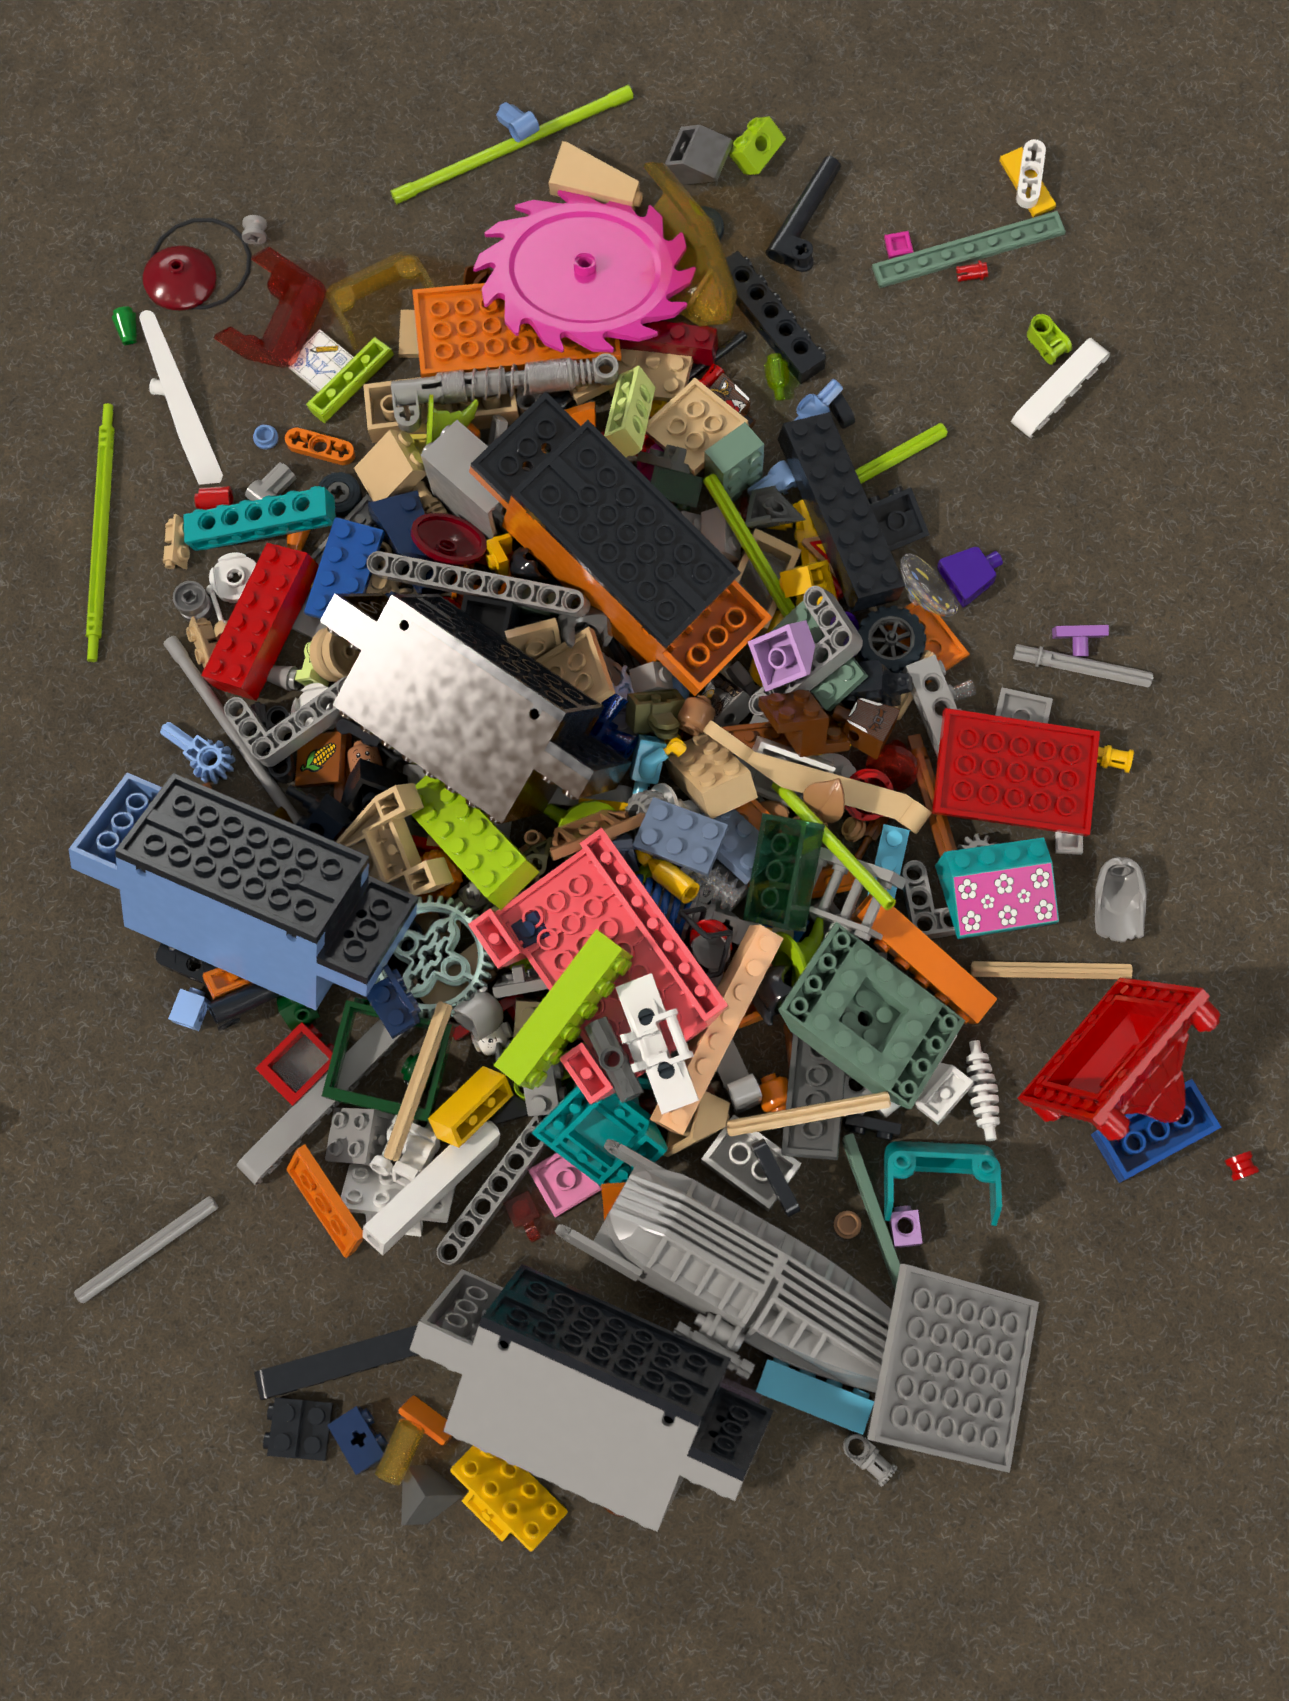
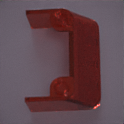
[214,246,326,368]

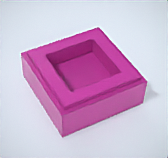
[884,231,914,259]

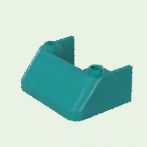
[884,1141,1002,1226]

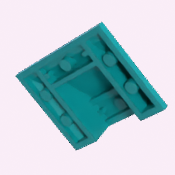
[532,1086,668,1186]

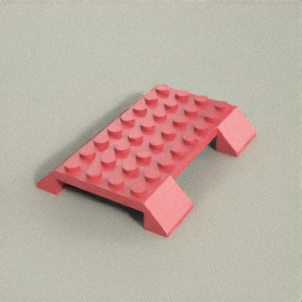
[468,827,728,1105]

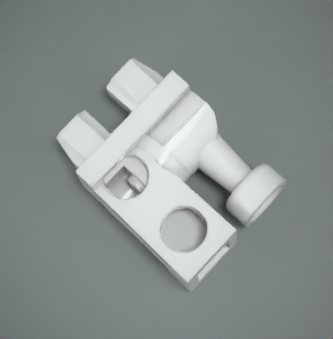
[369,1115,440,1187]

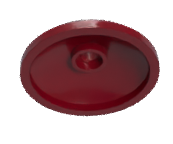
[143,245,216,310]
[411,513,487,566]

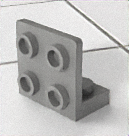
[325,1107,395,1166]

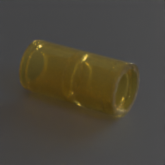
[375,1419,425,1485]

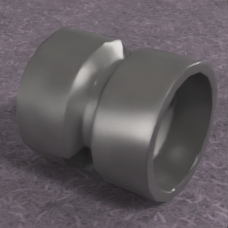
[173,581,213,623]

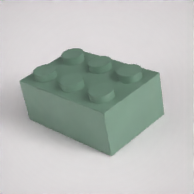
[704,422,764,502]

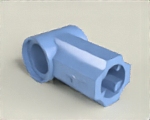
[496,102,539,142]

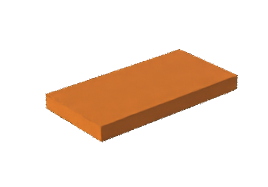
[286,1144,364,1258]

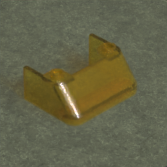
[325,251,435,350]

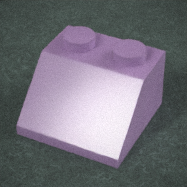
[748,620,815,692]

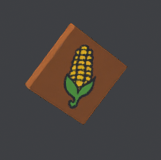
[295,731,347,787]

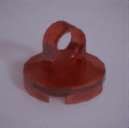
[866,739,919,791]

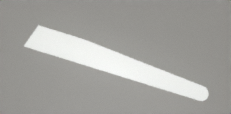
[139,310,223,485]

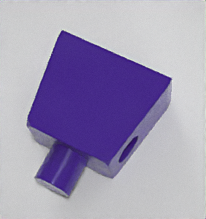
[937,547,1003,608]

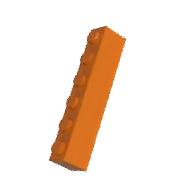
[850,893,997,1024]

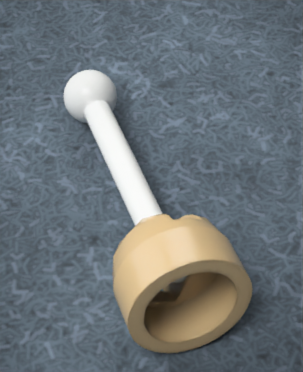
[206,585,228,641]

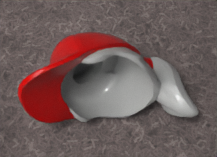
[690,919,732,989]

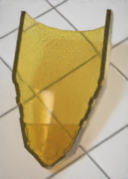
[644,162,737,326]

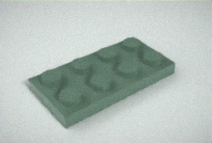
[770,601,868,712]

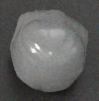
[1095,857,1147,943]

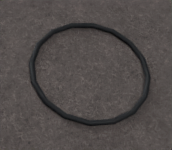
[150,218,252,310]

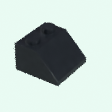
[340,758,408,821]

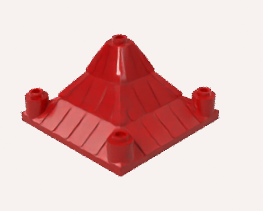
[1017,978,1220,1141]

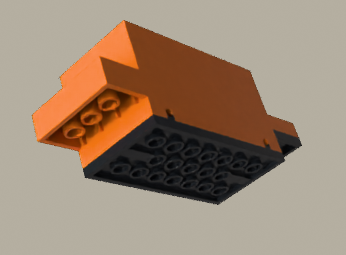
[469,392,773,696]

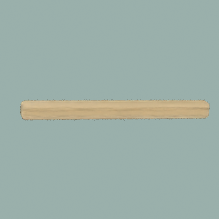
[971,961,1133,980]
[384,1002,453,1161]
[726,1092,891,1136]

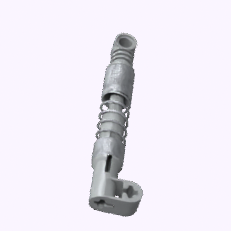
[391,353,619,433]

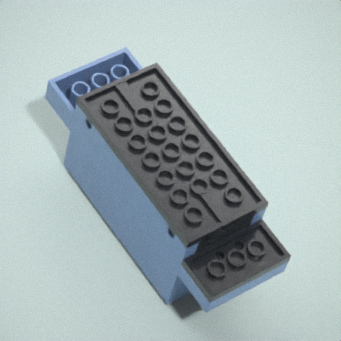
[69,773,418,1010]

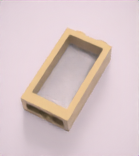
[736,528,801,636]

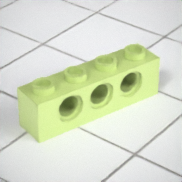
[604,365,656,457]

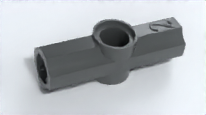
[584,1016,644,1103]

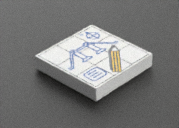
[286,330,354,392]

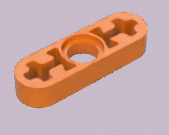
[285,428,355,465]

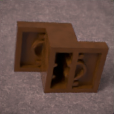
[758,690,850,757]

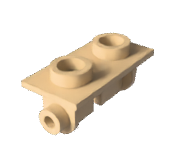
[163,514,190,569]
[186,616,217,668]

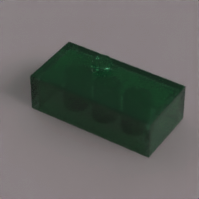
[743,813,825,932]

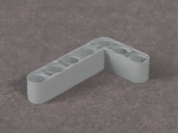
[749,586,863,720]
[224,676,348,767]
[901,860,956,939]
[716,1039,762,1115]

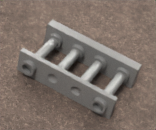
[782,842,907,941]

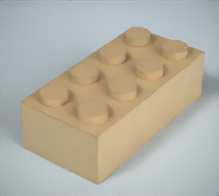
[665,733,758,819]

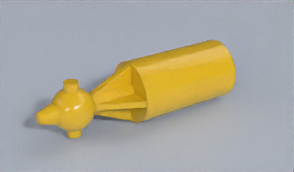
[635,849,700,904]

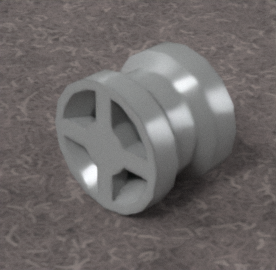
[242,215,267,244]

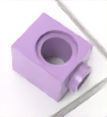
[889,1206,923,1248]

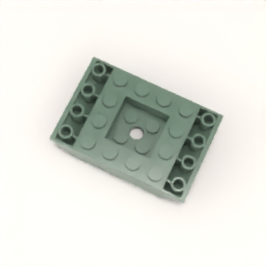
[778,922,965,1109]

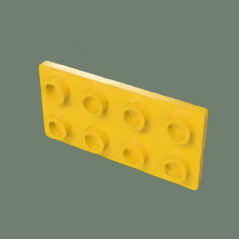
[450,1446,568,1551]

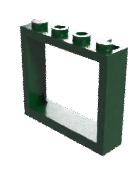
[321,998,455,1123]

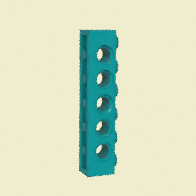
[183,486,335,551]

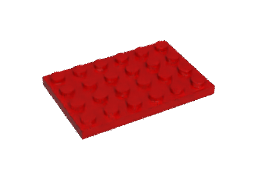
[932,708,1100,836]

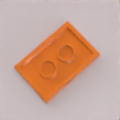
[884,595,970,684]

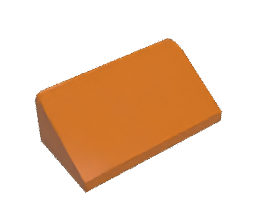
[398,1395,452,1445]

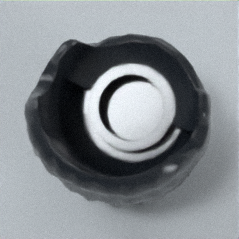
[510,547,551,583]

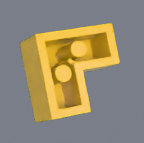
[779,559,837,607]

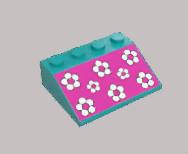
[935,837,1059,939]

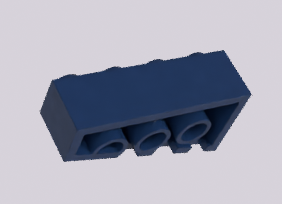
[368,490,446,594]

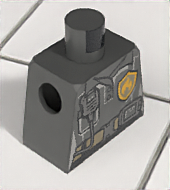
[702,672,751,728]

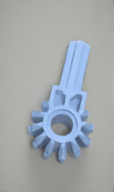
[160,722,235,784]

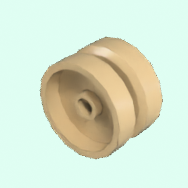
[309,627,361,682]

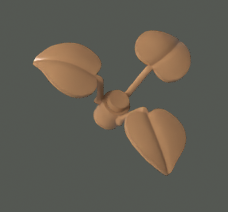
[759,778,845,871]

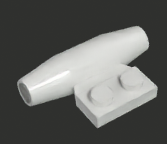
[876,1035,974,1125]

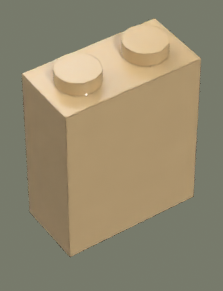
[354,430,427,501]

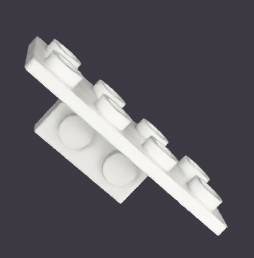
[341,1164,456,1237]

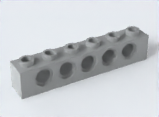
[902,655,961,758]

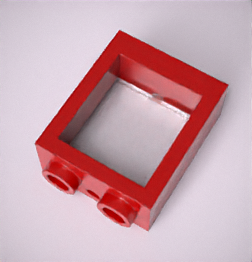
[255,1022,334,1106]

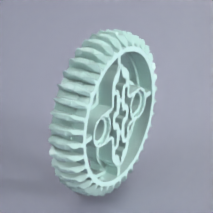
[375,895,494,1020]

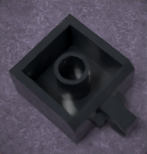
[841,660,912,710]

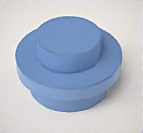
[253,425,278,449]

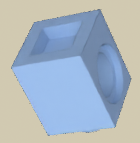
[168,987,211,1031]

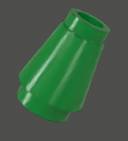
[112,306,137,346]

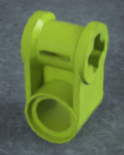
[1027,314,1072,365]

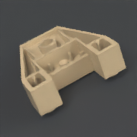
[336,783,454,896]

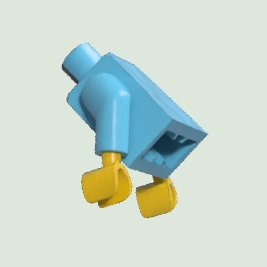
[630,734,687,794]

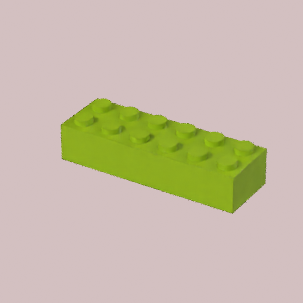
[411,775,540,910]
[494,929,634,1090]

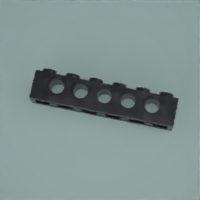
[714,251,826,384]

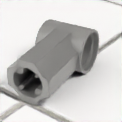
[245,462,297,501]

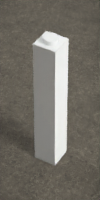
[363,1121,500,1255]

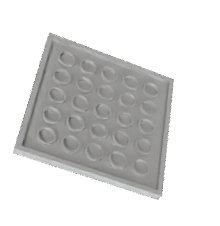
[867,1264,1039,1473]

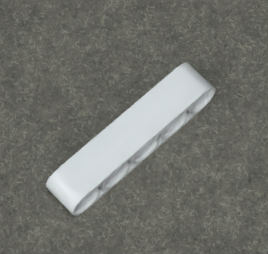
[1011,338,1110,438]

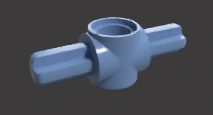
[794,379,843,421]

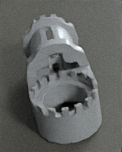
[843,1434,898,1487]

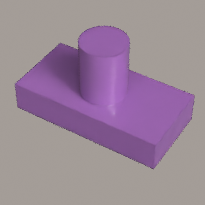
[1052,625,1109,657]

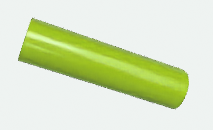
[306,337,394,423]

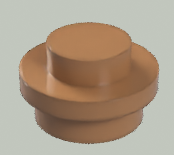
[841,816,866,842]
[834,1211,861,1239]

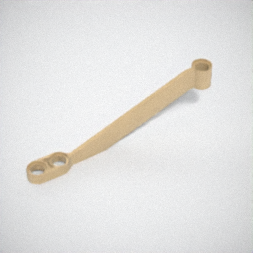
[703,720,932,834]

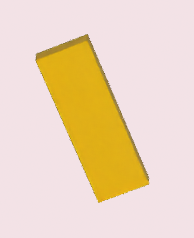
[999,147,1056,218]

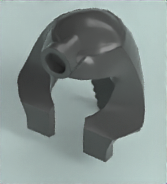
[557,605,613,648]

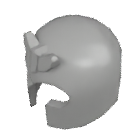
[452,986,504,1041]

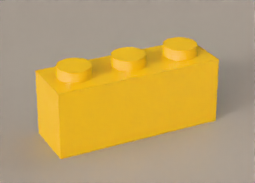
[428,1066,513,1148]

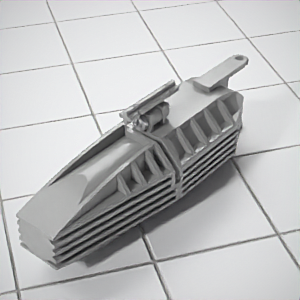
[555,1139,892,1393]

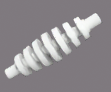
[966,1040,1000,1141]

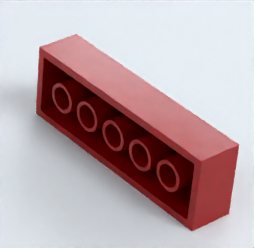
[201,543,319,701]

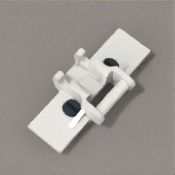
[615,973,699,1114]

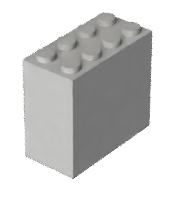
[421,420,514,541]

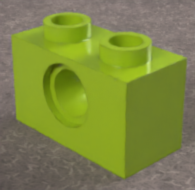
[729,116,786,175]

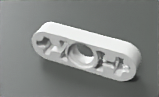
[1016,140,1046,208]

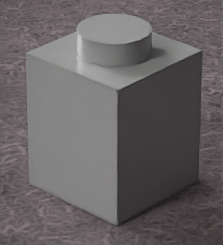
[629,661,673,693]

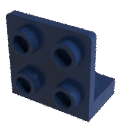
[367,965,422,1039]

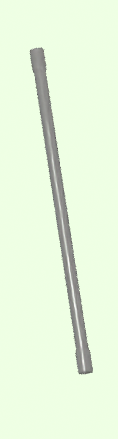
[163,636,300,824]

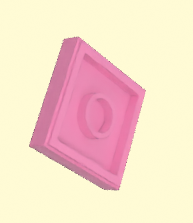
[528,1153,601,1218]

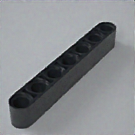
[254,1325,419,1401]

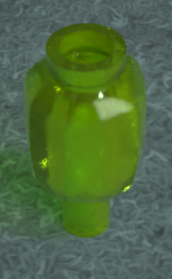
[764,353,789,401]

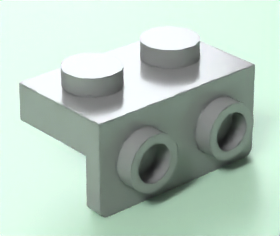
[523,1062,568,1116]

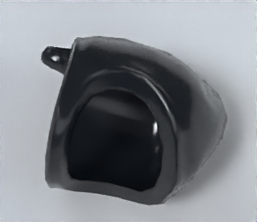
[752,965,793,1026]

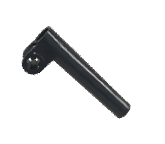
[765,156,841,272]
[207,983,281,1031]

